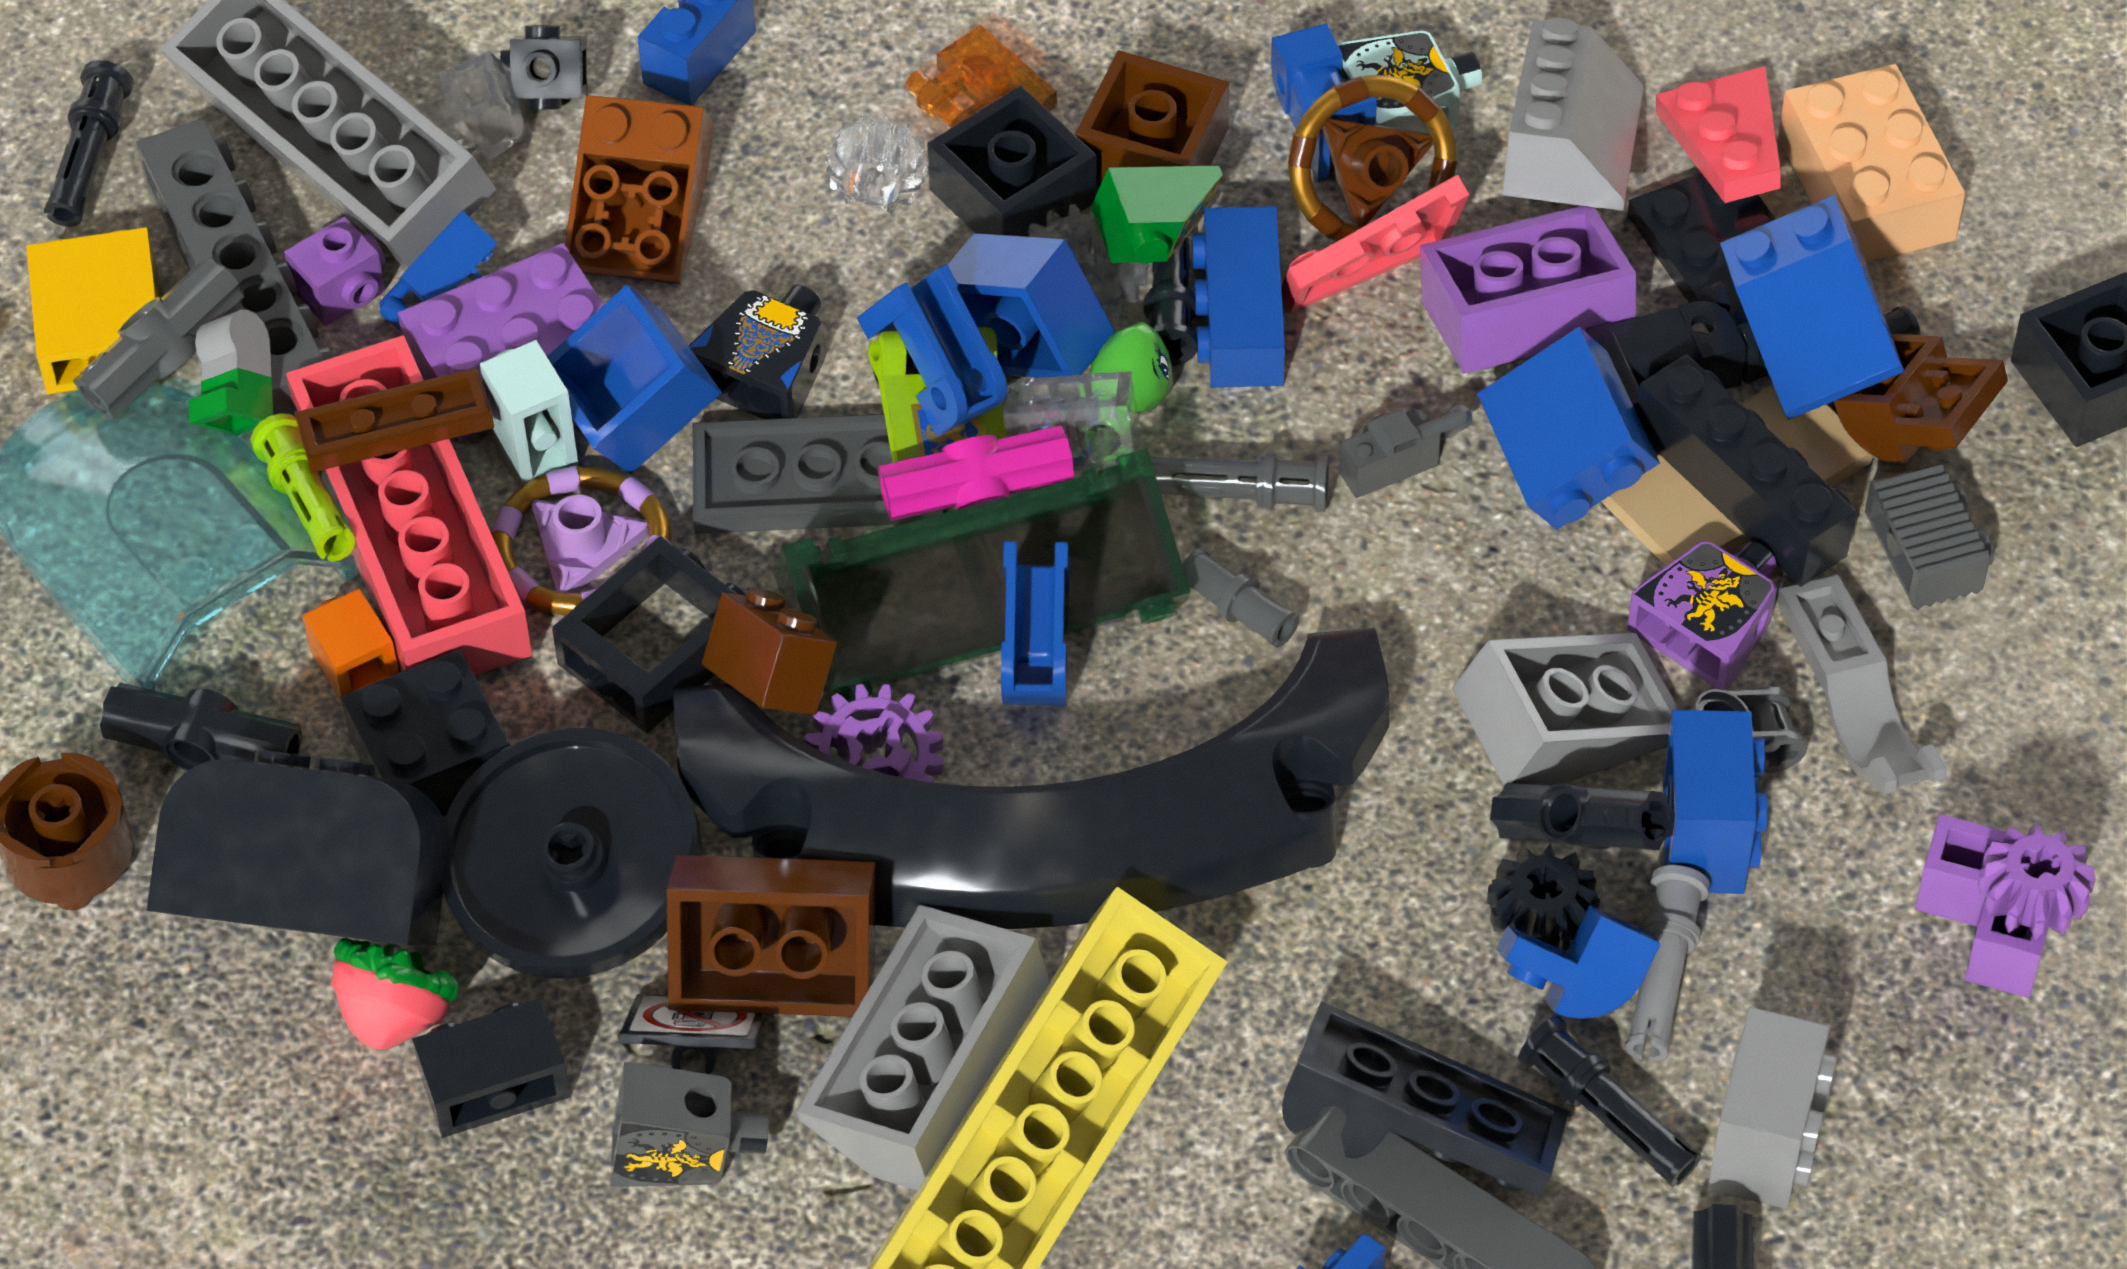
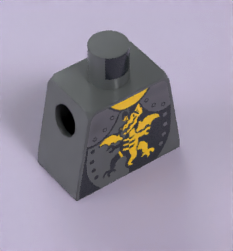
[610,1062,769,1187]

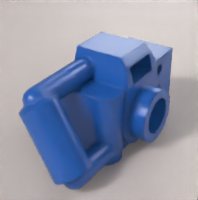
[379,210,498,331]

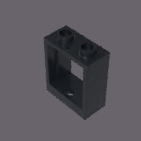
[552,536,745,733]

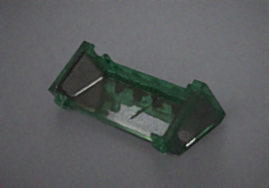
[773,448,1191,703]

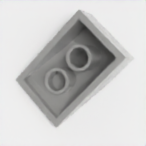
[1452,633,1679,786]

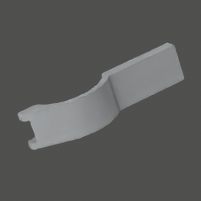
[1778,574,1947,794]

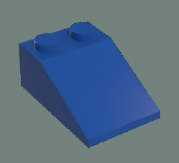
[1720,195,1904,420]

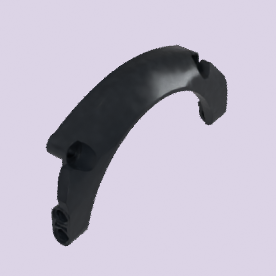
[673,628,1389,929]

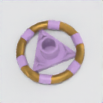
[491,466,672,616]

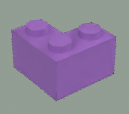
[1915,814,2049,998]

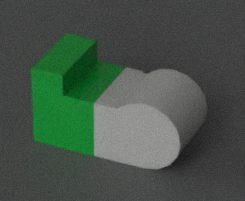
[189,310,273,436]

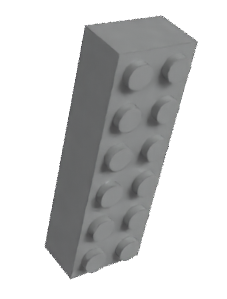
[160,0,496,269]

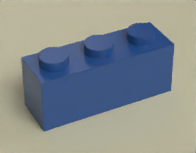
[1192,206,1285,388]

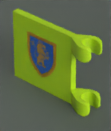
[868,327,1008,463]

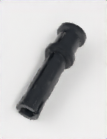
[44,60,134,227]
[1144,234,1197,366]
[1518,1015,1701,1188]

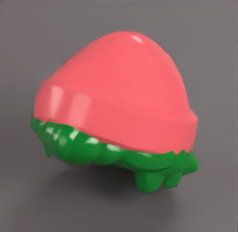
[330,937,459,1050]

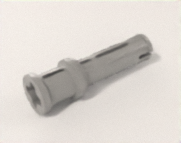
[1625,865,1710,1062]

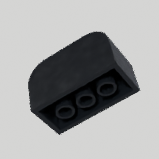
[146,749,448,945]

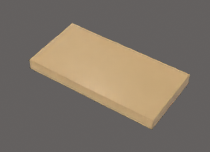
[1602,384,1873,566]

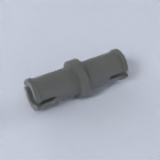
[1178,548,1299,648]

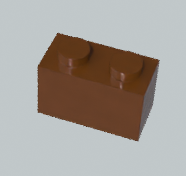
[701,588,837,715]

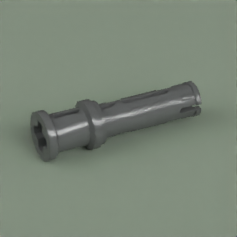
[1139,453,1329,512]

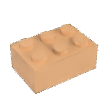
[1778,64,1965,263]

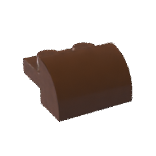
[1834,334,2008,466]

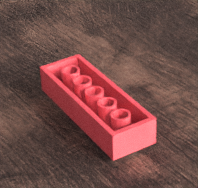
[286,335,532,675]

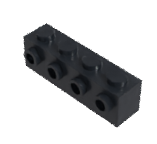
[1636,354,1857,587]

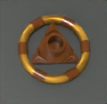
[1288,75,1458,242]

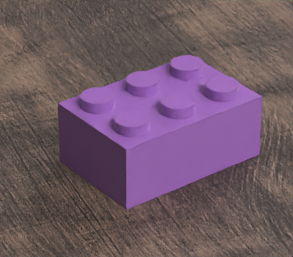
[1420,206,1636,374]
[398,243,604,442]

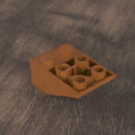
[565,95,714,284]

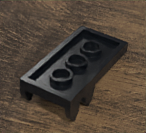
[1627,173,1776,384]
[1282,1001,1569,1197]

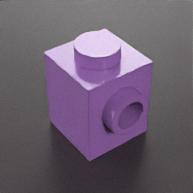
[284,216,385,326]

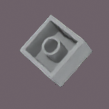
[1707,1007,1838,1210]

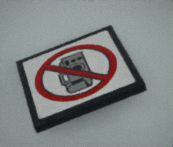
[619,994,767,1074]

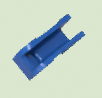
[1271,23,1377,182]
[857,264,1007,437]
[1001,542,1070,706]

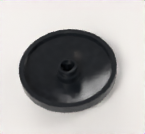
[440,728,702,978]

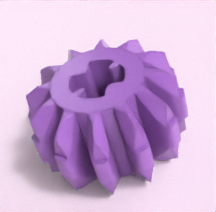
[1978,822,2096,940]

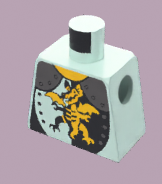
[1338,30,1482,135]

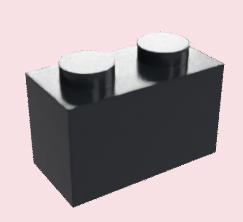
[412,998,570,1138]

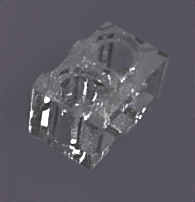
[1003,371,1141,473]

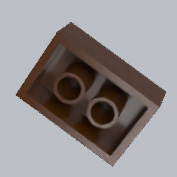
[667,855,875,1017]

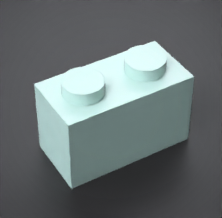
[480,340,579,487]

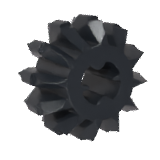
[1487,843,1600,952]

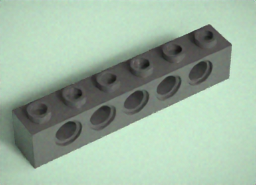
[136,118,334,417]

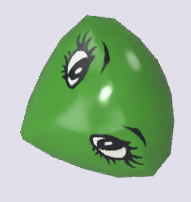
[1085,322,1174,427]

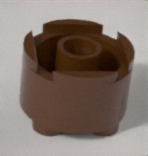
[0,753,135,910]

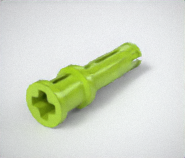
[250,413,356,562]

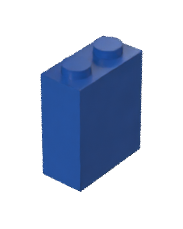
[1477,327,1660,530]

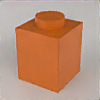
[302,589,399,703]

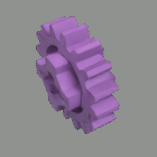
[804,684,944,783]

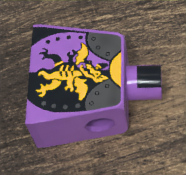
[1627,542,1777,690]

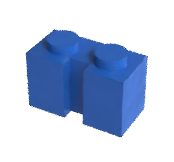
[637,0,756,106]

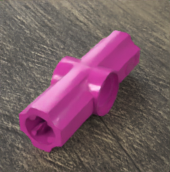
[878,425,1075,521]

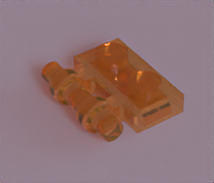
[905,25,1057,128]

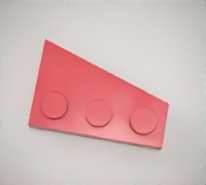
[1656,66,1781,203]
[1281,175,1470,314]

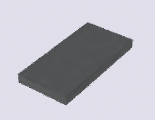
[692,414,944,534]

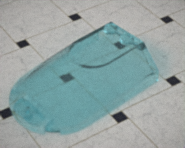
[0,383,357,690]

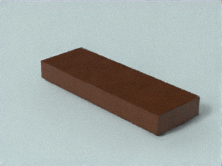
[295,367,494,473]

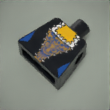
[689,284,826,419]

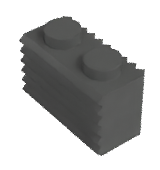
[1865,463,1994,610]

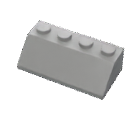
[1502,18,1644,211]
[796,905,1050,1190]

